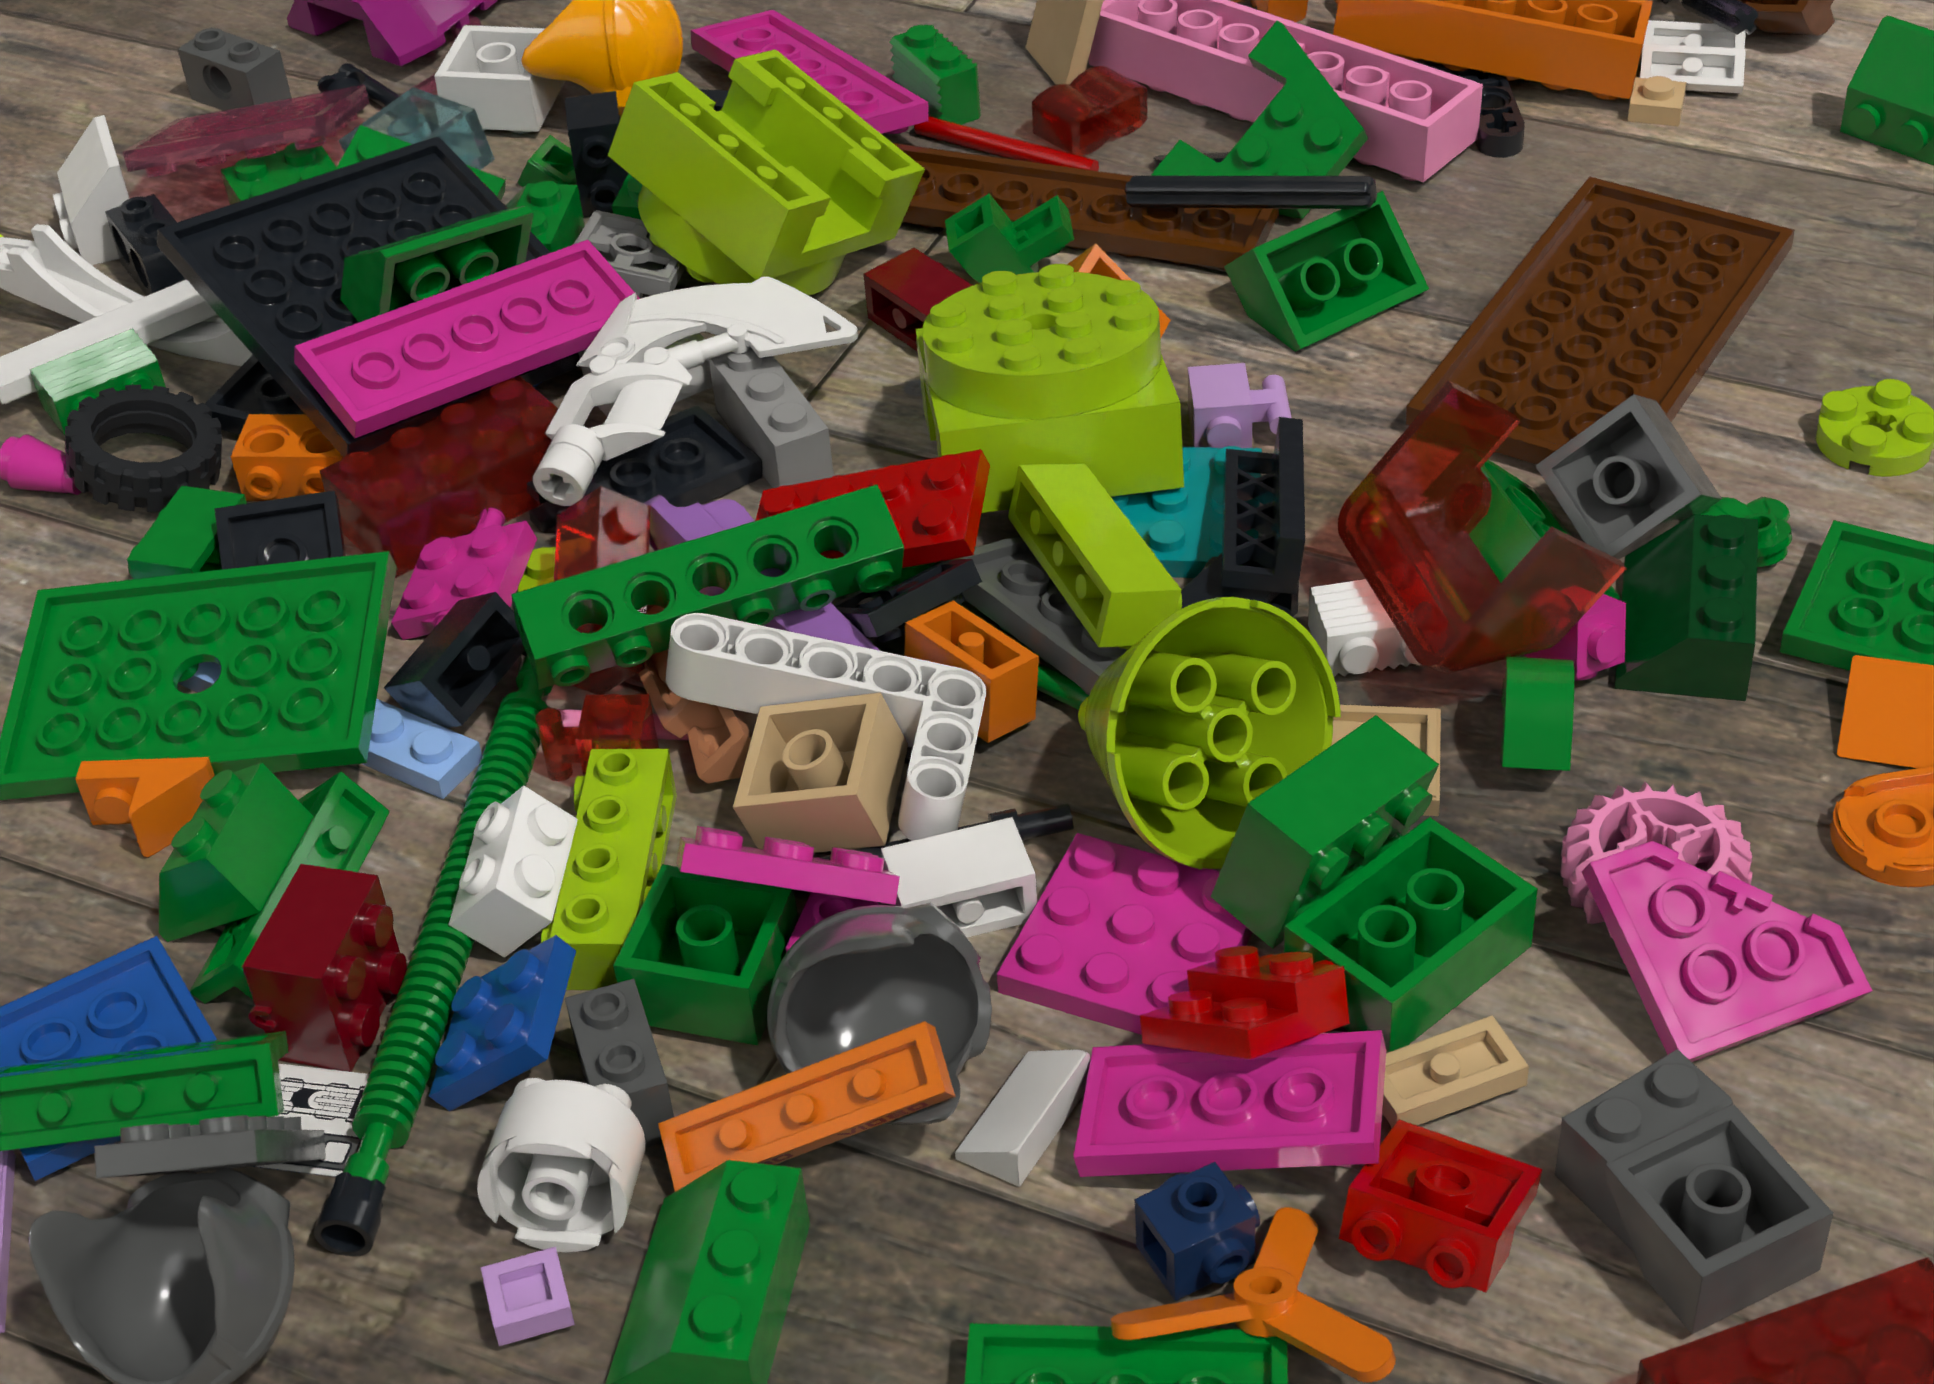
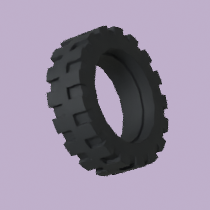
[65,385,222,512]

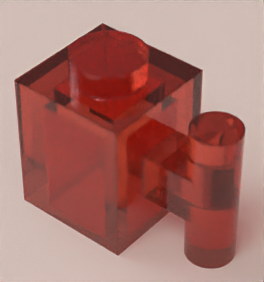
[536,694,659,781]

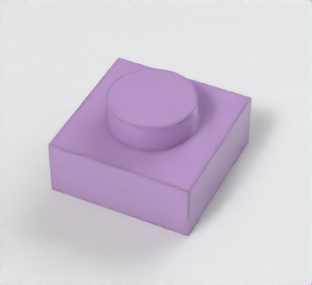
[481,1247,575,1346]

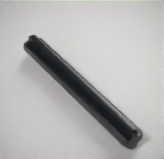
[1124,176,1377,209]

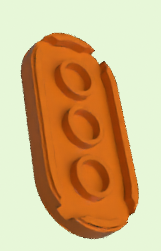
[1830,766,1934,887]

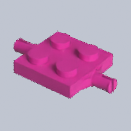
[391,508,537,640]

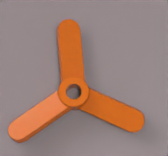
[1111,1207,1396,1382]

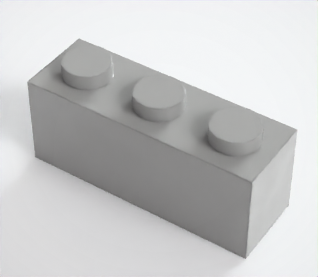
[709,347,834,488]

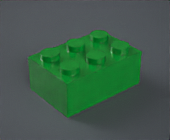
[1211,715,1439,949]
[1284,817,1538,1053]

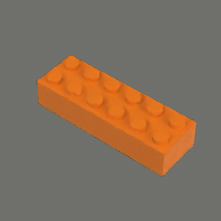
[1333,0,1653,100]

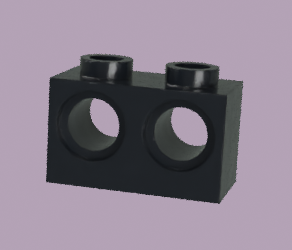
[565,91,628,218]
[105,194,186,296]

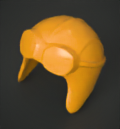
[521,0,683,117]

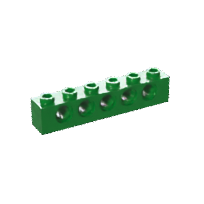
[511,484,904,689]

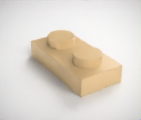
[1382,1015,1529,1128]

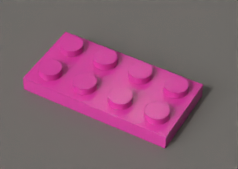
[1073,1030,1387,1177]

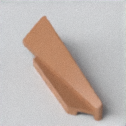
[632,547,758,784]

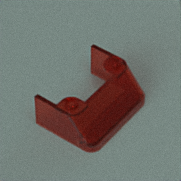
[1337,380,1627,674]

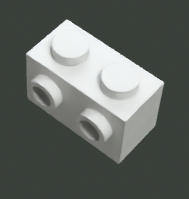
[449,785,578,958]

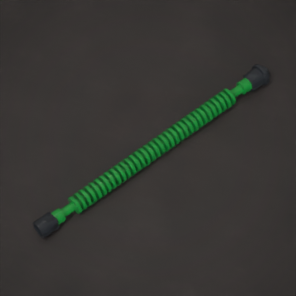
[314,628,580,1256]

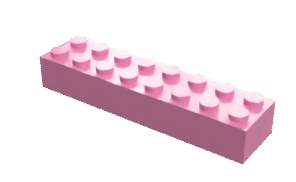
[1089,0,1483,183]

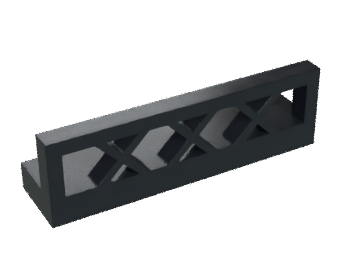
[1221,417,1305,594]

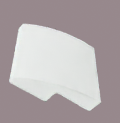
[1640,20,1746,93]

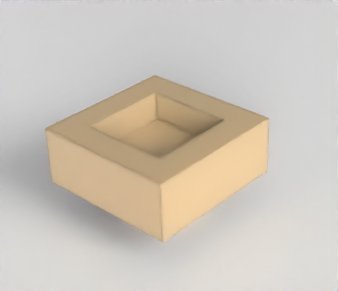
[1628,76,1687,126]

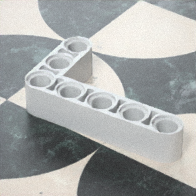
[666,613,986,841]

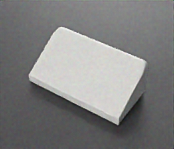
[955,1050,1090,1187]

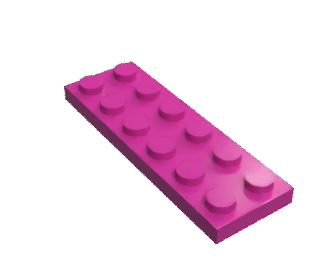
[690,10,928,134]
[294,239,640,438]

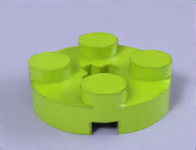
[1815,379,1934,477]

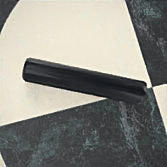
[1681,0,1759,35]

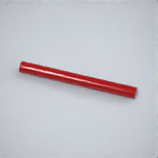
[914,116,1099,171]

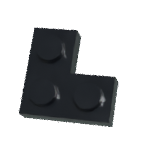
[834,559,982,642]

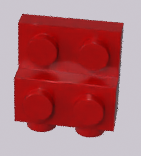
[1139,946,1350,1059]
[1339,1119,1542,1293]

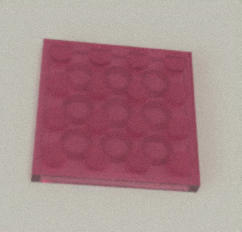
[123,84,370,177]

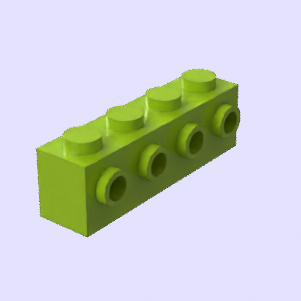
[1008,463,1182,649]
[541,749,677,990]

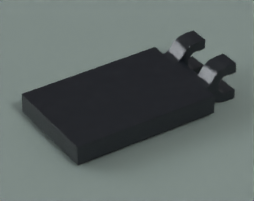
[527,405,763,545]

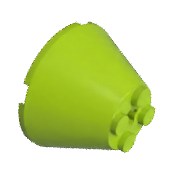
[1078,597,1341,869]

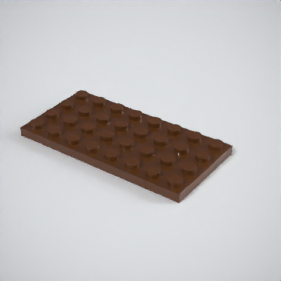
[1406,176,1795,465]

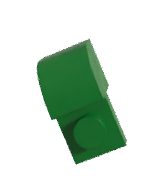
[945,194,1074,283]
[1500,656,1574,771]

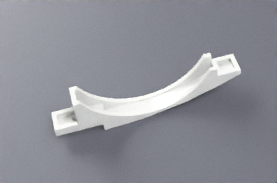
[0,224,253,366]

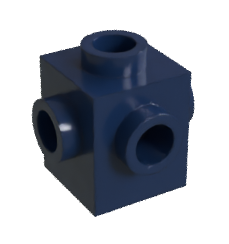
[1135,1162,1260,1301]

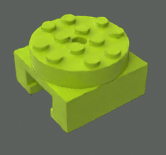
[608,49,925,296]
[915,264,1184,513]

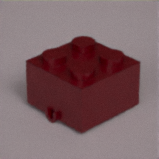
[242,864,407,1072]

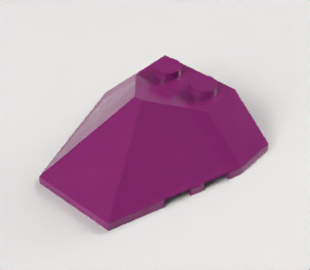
[287,0,498,66]

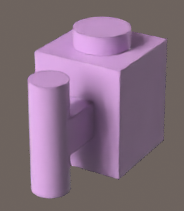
[1188,363,1292,448]

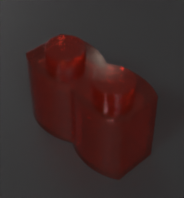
[1032,66,1148,156]

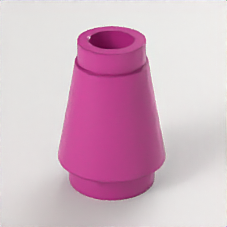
[0,434,81,495]

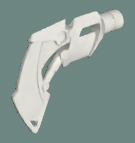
[533,277,858,506]

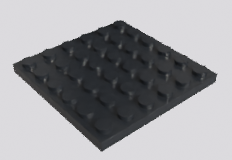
[157,136,581,460]

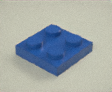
[429,935,576,1111]

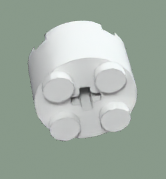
[477,1078,645,1253]

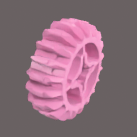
[1561,782,1753,938]

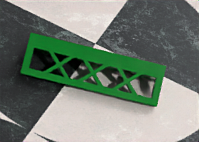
[189,771,390,1004]
[0,1031,288,1151]

